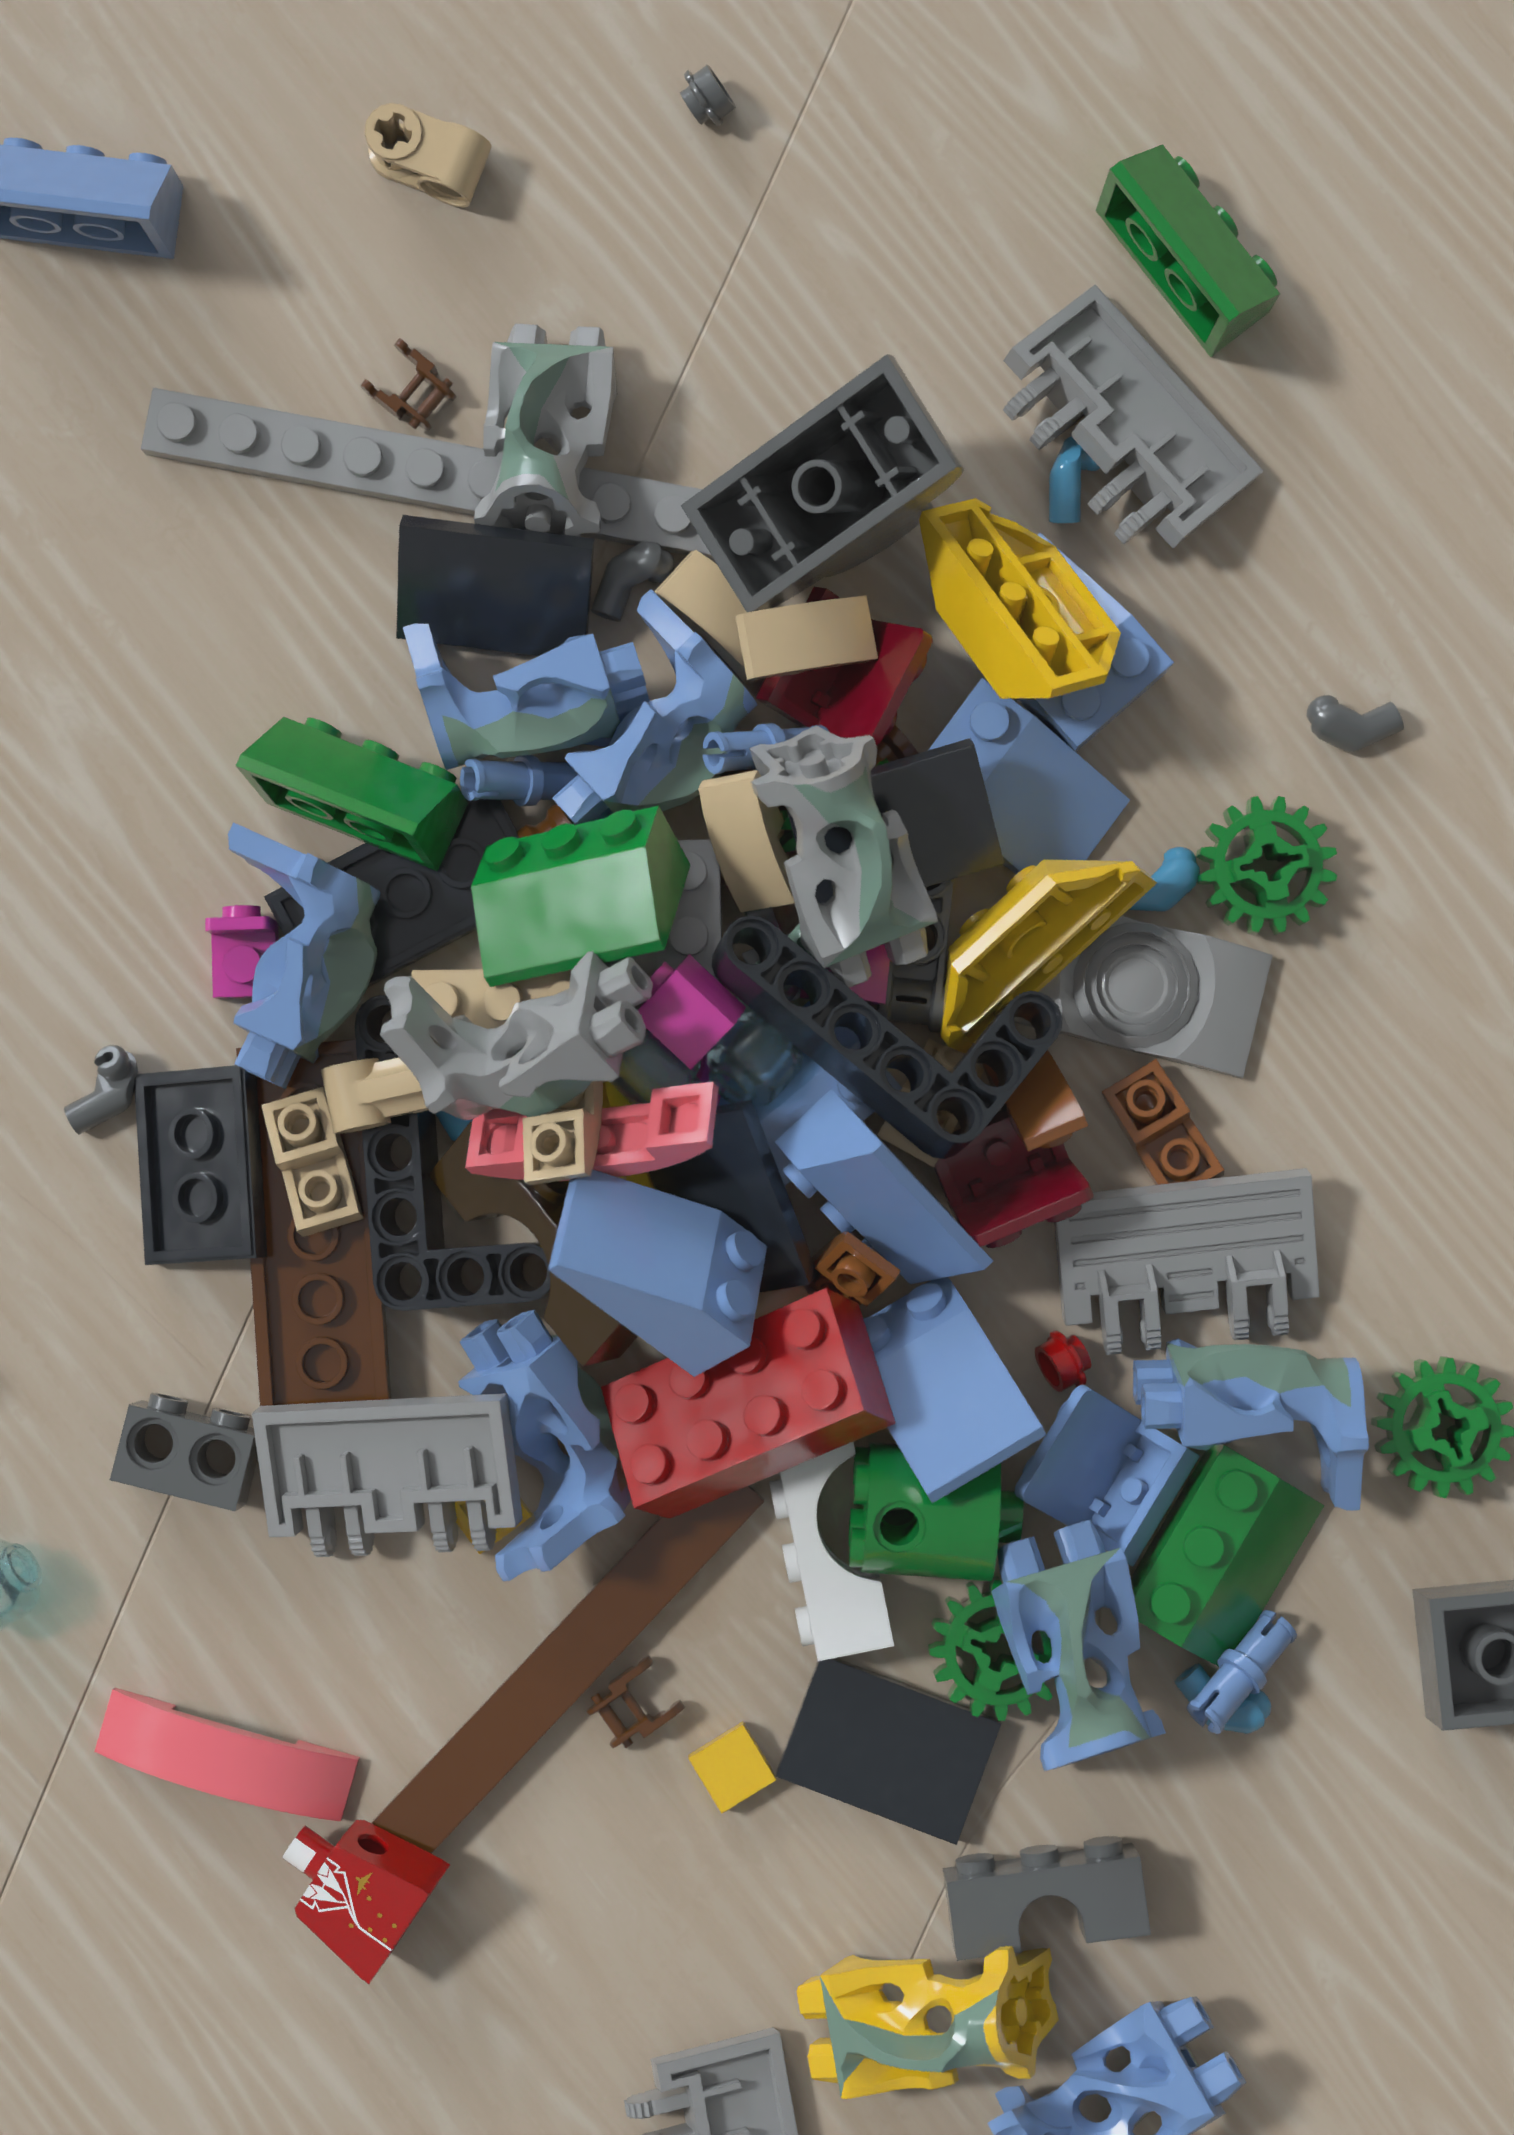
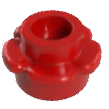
[1035,1330,1092,1392]

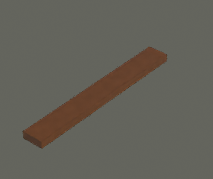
[371,1485,765,1854]

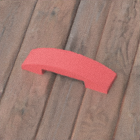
[465,1082,718,1181]
[95,1688,360,1822]

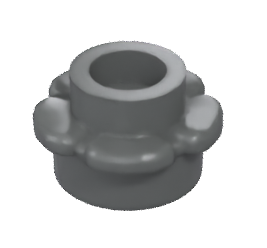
[680,65,736,126]

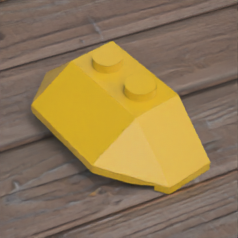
[919,498,1121,699]
[941,860,1157,1053]

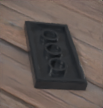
[264,799,519,988]

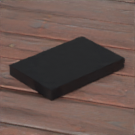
[396,515,595,656]
[786,738,1004,903]
[134,1065,268,1265]
[649,1100,818,1292]
[776,1658,1002,1845]

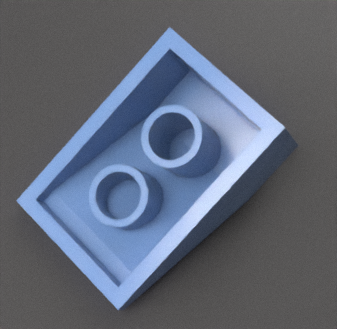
[1018,532,1174,752]
[929,678,1130,874]
[548,1169,767,1377]
[863,1277,1047,1503]

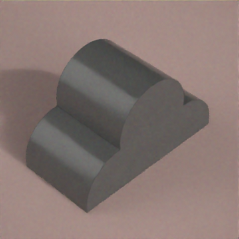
[681,354,964,612]

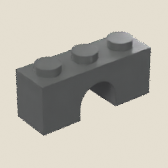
[943,1836,1151,1961]

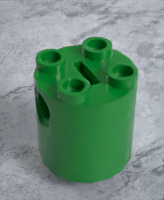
[848,1442,1023,1581]

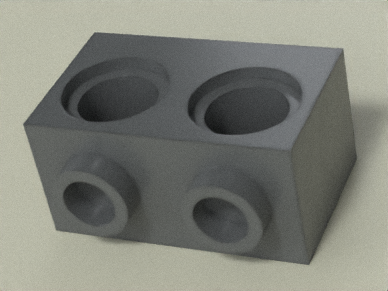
[110,1393,258,1511]

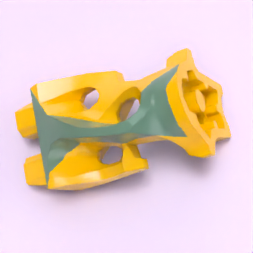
[796,1946,1059,2099]

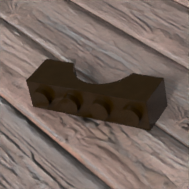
[428,1121,638,1367]

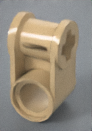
[364,103,492,207]

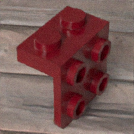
[755,586,933,746]
[934,1110,1094,1248]

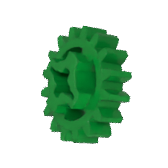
[1196,796,1337,935]
[1371,1356,1514,1498]
[928,1576,1053,1721]

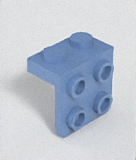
[1015,1385,1200,1566]

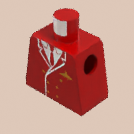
[282,1820,450,1984]

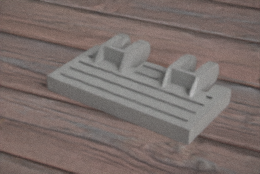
[1003,285,1263,549]
[1054,1168,1320,1355]
[252,1393,523,1557]
[624,2027,798,2135]

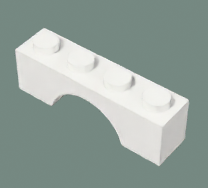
[769,1442,894,1661]

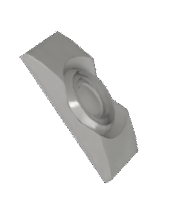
[1014,916,1273,1078]

